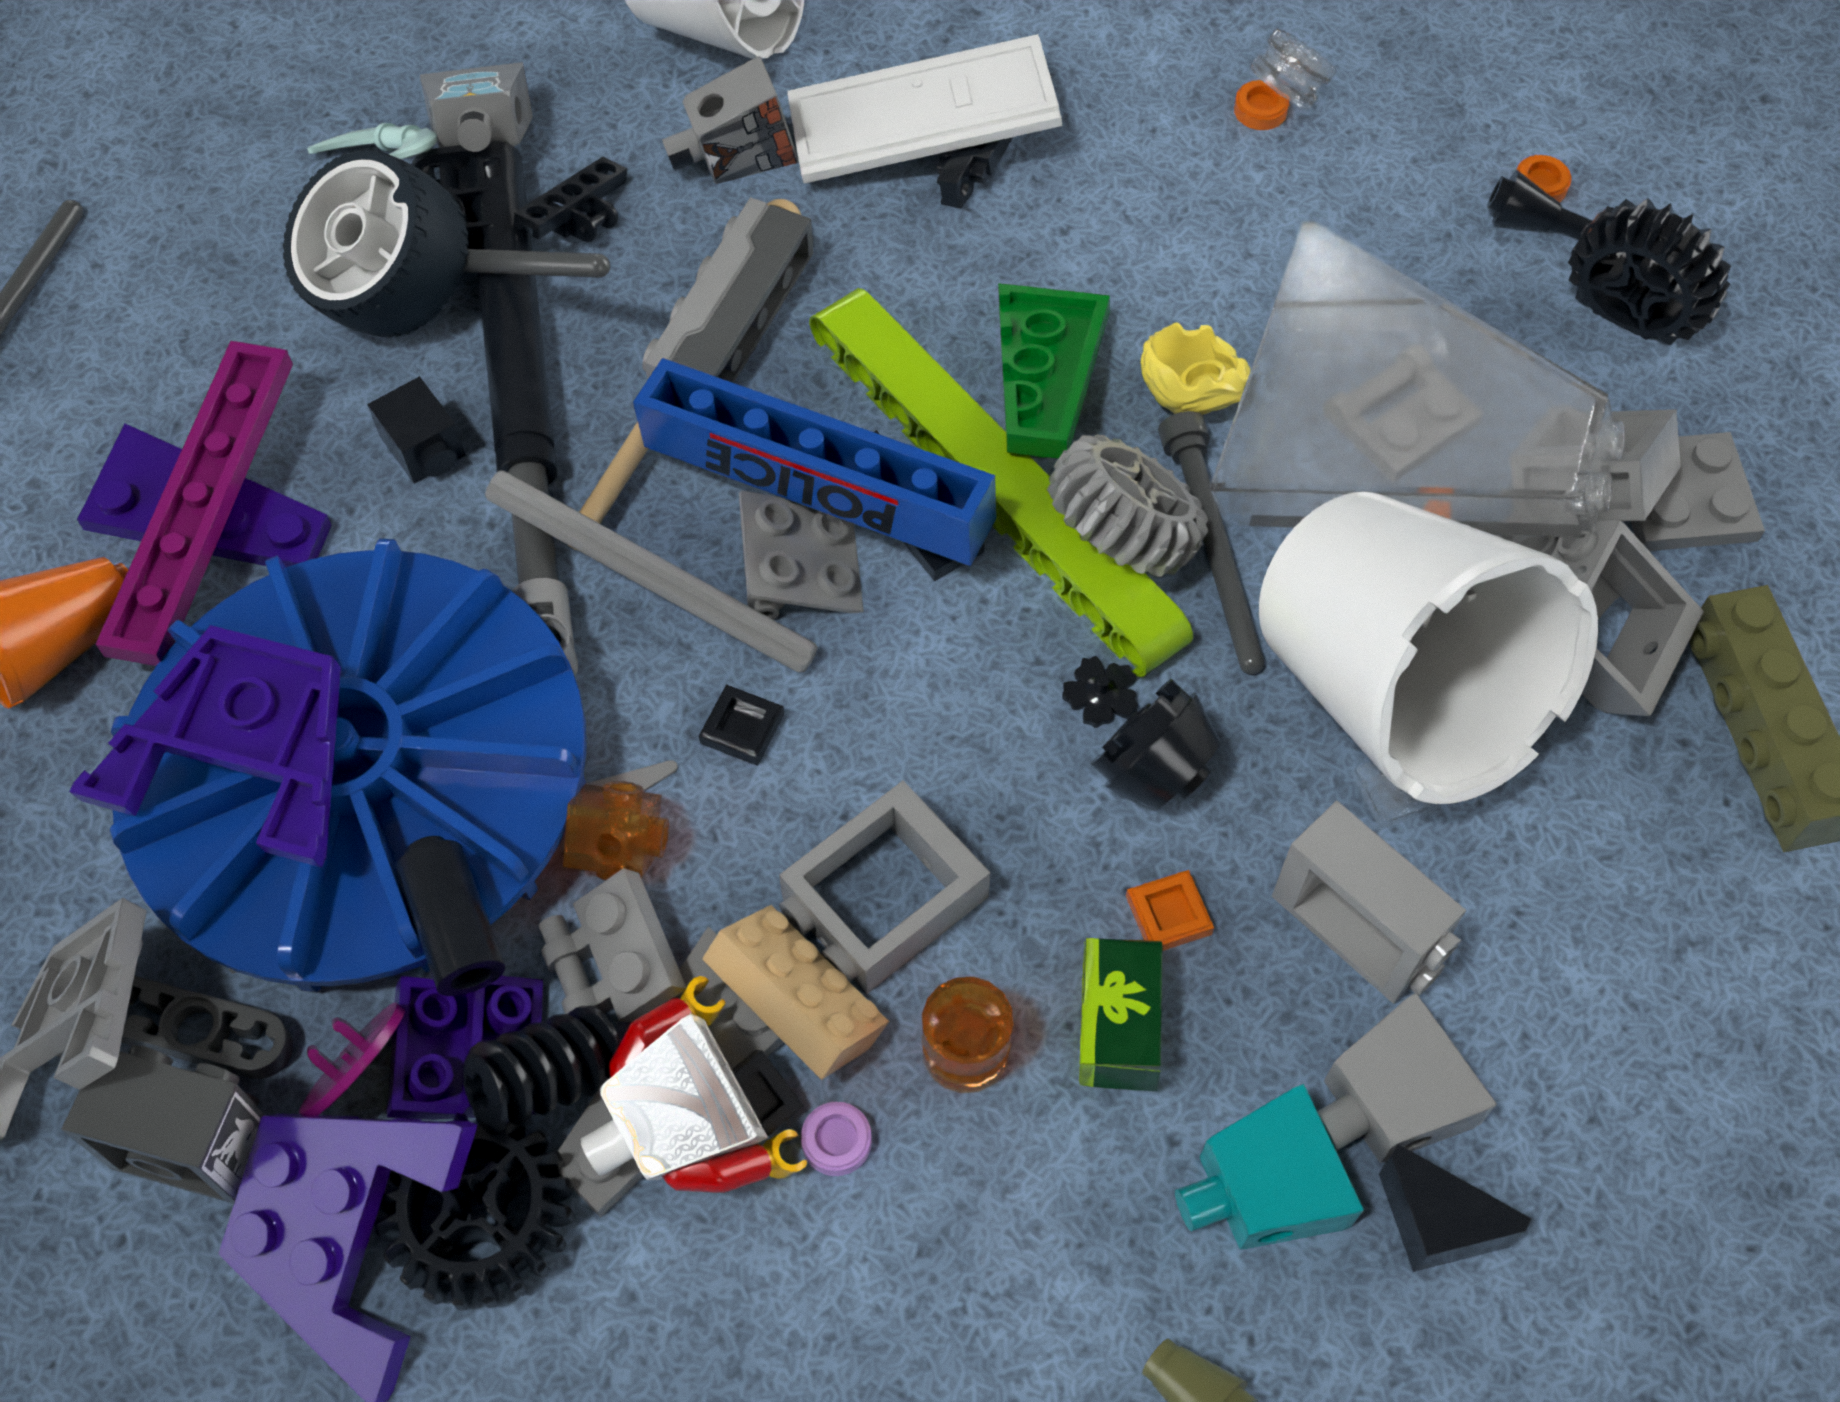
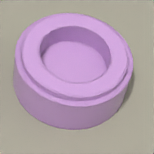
[801,1102,872,1176]

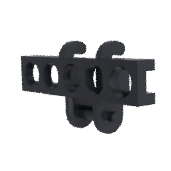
[513,157,627,242]

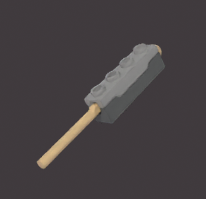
[567,197,814,551]

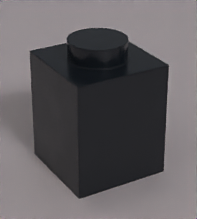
[367,376,466,484]

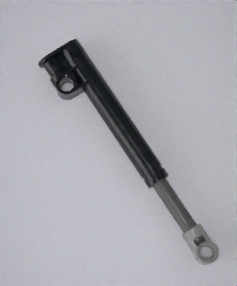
[411,141,578,676]

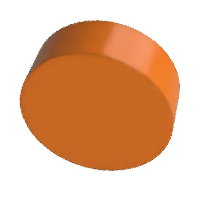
[1234,80,1289,130]
[1517,155,1572,203]

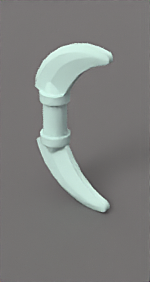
[307,123,438,160]

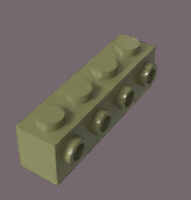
[1689,585,1840,853]

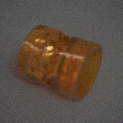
[922,976,1014,1093]

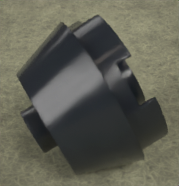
[1090,679,1221,810]

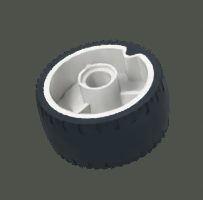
[283,149,468,338]

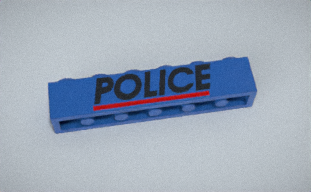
[633,358,996,566]

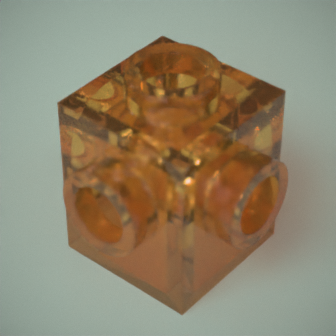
[563,781,669,880]

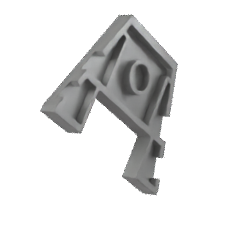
[0,897,147,1140]

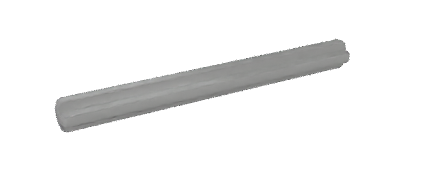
[485,471,818,672]

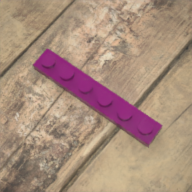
[96,340,293,666]

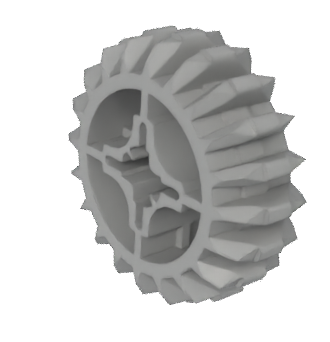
[1047,434,1208,577]

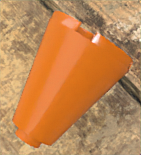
[0,557,128,709]

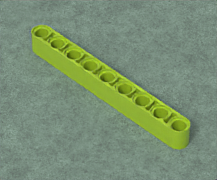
[809,287,1193,677]

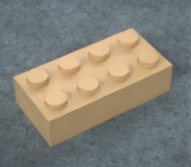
[702,905,889,1080]

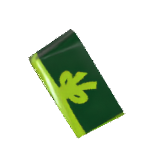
[1079,938,1162,1092]

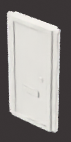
[787,34,1062,184]

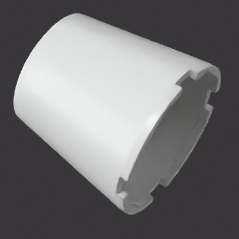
[1259,492,1598,804]

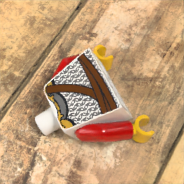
[580,976,807,1193]

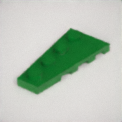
[998,283,1110,459]

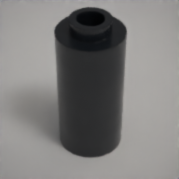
[395,836,506,996]

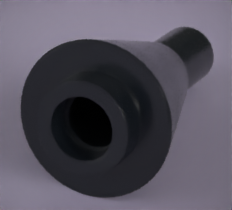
[1487,170,1593,239]

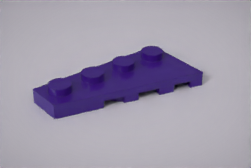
[77,423,332,567]

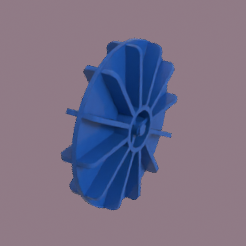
[110,538,587,992]

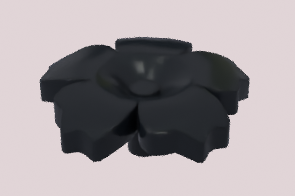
[1062,656,1138,728]

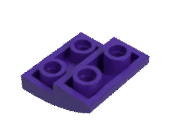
[386,976,543,1120]

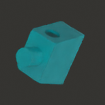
[1175,1084,1364,1250]

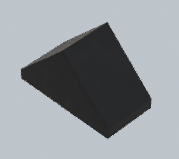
[1379,1144,1532,1272]

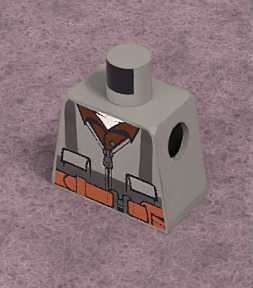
[662,56,799,184]

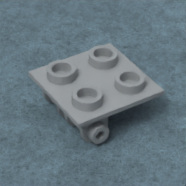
[739,490,864,619]

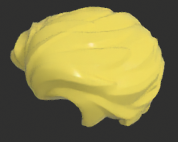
[1141,322,1252,415]

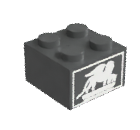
[61,1045,265,1204]

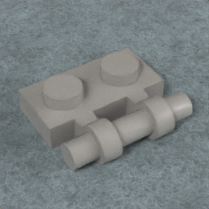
[539,868,686,1023]

